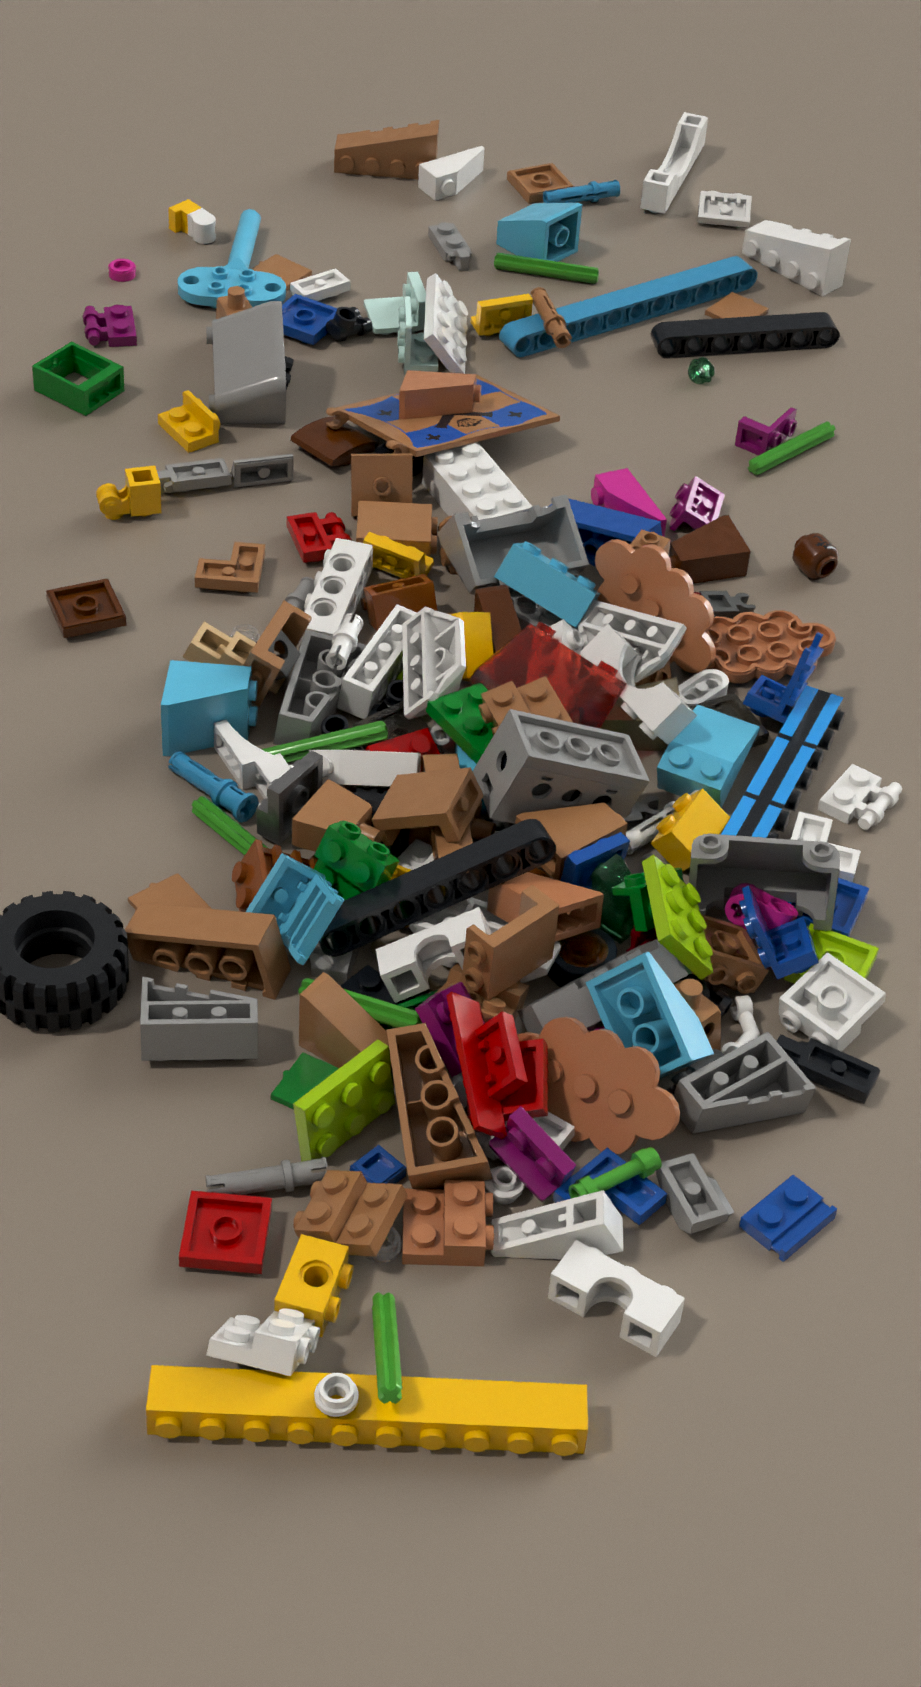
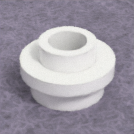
[485,1166,524,1204]
[314,1373,359,1417]

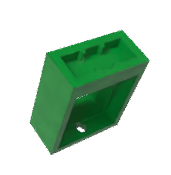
[32,341,125,416]

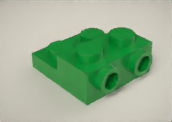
[313,820,400,918]

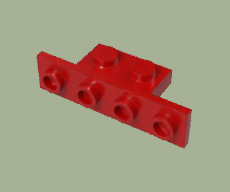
[446,991,528,1139]

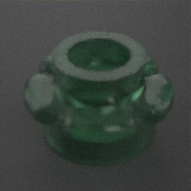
[688,357,715,384]

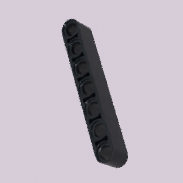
[650,312,840,358]
[318,819,556,957]

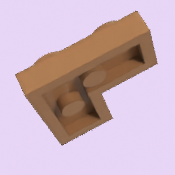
[195,542,265,593]

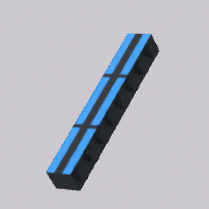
[721,685,845,839]

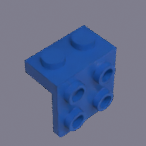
[739,885,819,979]

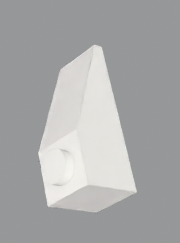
[418,146,485,201]
[309,750,421,789]
[491,1190,623,1260]

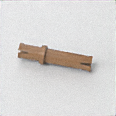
[530,287,572,348]

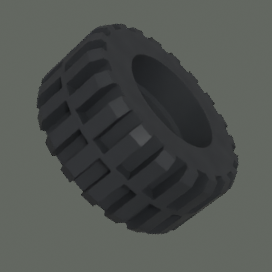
[0,891,129,1032]

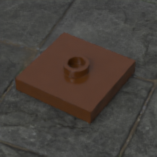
[46,578,127,638]

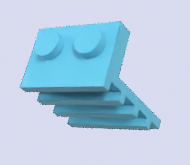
[246,853,344,965]

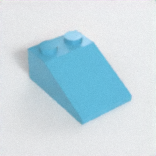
[657,704,760,808]
[585,952,714,1079]

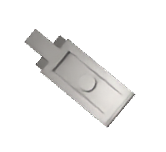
[428,222,472,272]
[157,458,232,495]

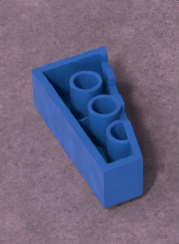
[548,498,662,567]

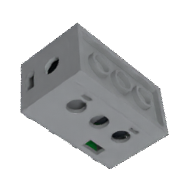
[473,709,650,823]

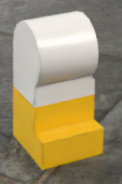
[168,199,216,244]

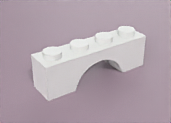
[580,624,697,745]

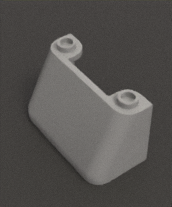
[206,301,286,424]
[437,495,589,595]
[689,833,840,931]

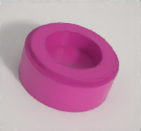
[108,259,136,282]

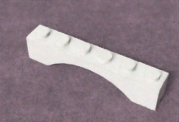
[640,112,708,214]

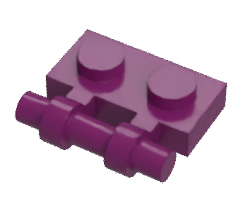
[82,304,137,347]

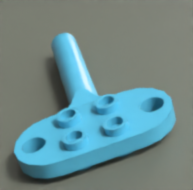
[177,209,286,309]

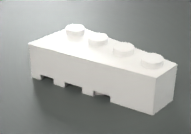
[742,220,851,297]

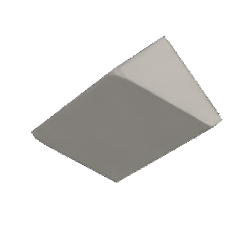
[231,454,293,488]

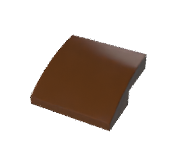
[290,416,377,466]

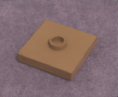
[351,453,413,516]

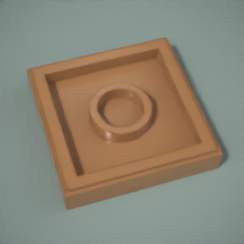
[507,163,574,204]

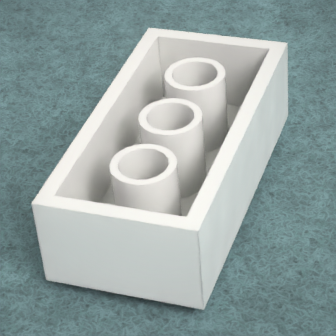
[422,442,532,520]

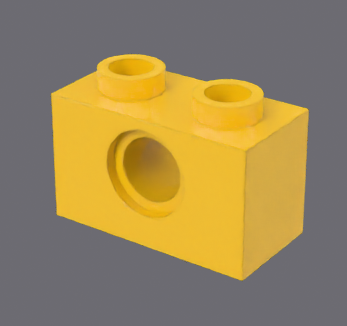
[274,1234,354,1337]

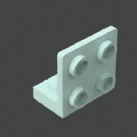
[364,272,426,335]
[397,296,438,375]

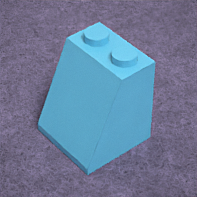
[496,203,582,262]
[161,660,258,756]

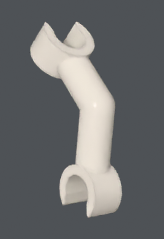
[721,995,760,1055]

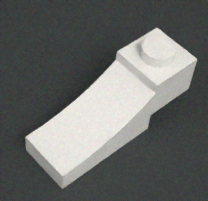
[214,720,292,799]

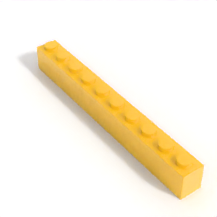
[146,1365,588,1456]

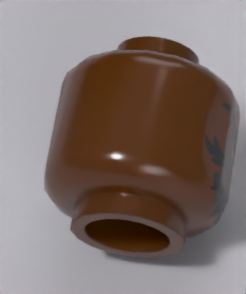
[792,533,838,579]

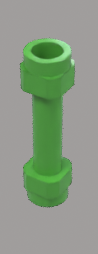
[569,1147,662,1199]

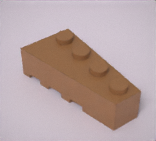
[334,120,439,179]
[125,902,291,1000]

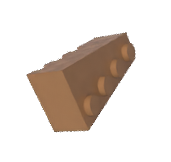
[387,1023,493,1189]

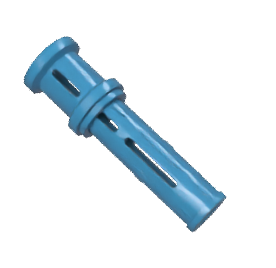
[168,751,259,823]

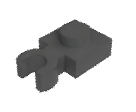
[699,591,756,619]

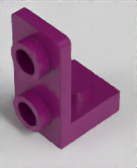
[735,407,797,455]

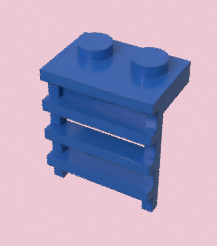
[742,632,824,724]

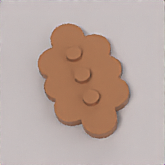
[595,539,716,673]
[706,610,836,683]
[517,1016,680,1154]

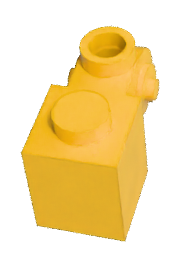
[96,465,162,520]

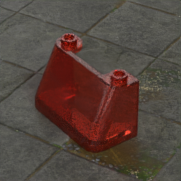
[469,621,627,728]

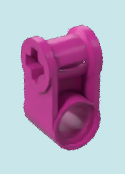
[725,883,798,930]

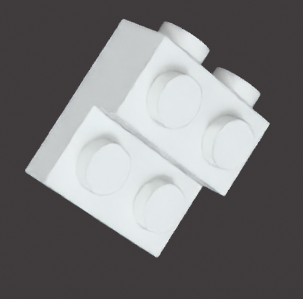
[779,952,886,1052]
[206,1308,320,1376]

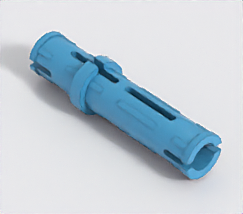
[543,180,620,203]

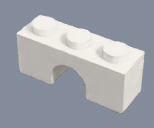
[375,907,492,1003]
[548,1240,685,1357]

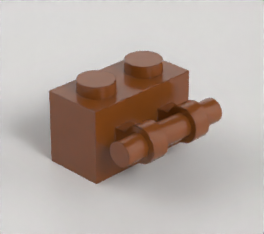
[361,574,438,631]

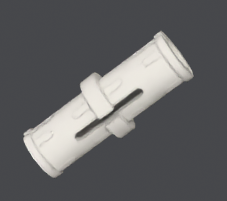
[326,613,364,670]

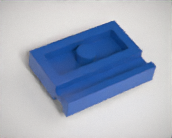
[739,1175,837,1262]

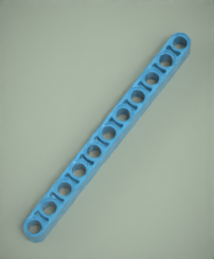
[499,256,758,357]

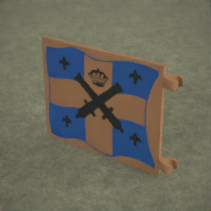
[326,375,560,457]

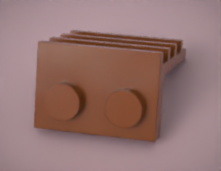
[232,839,318,912]

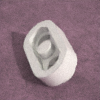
[678,669,729,711]

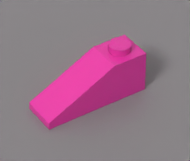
[591,468,667,537]

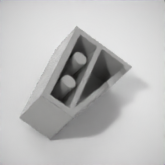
[140,976,258,1061]
[673,1032,816,1134]

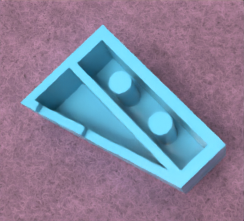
[494,541,601,628]

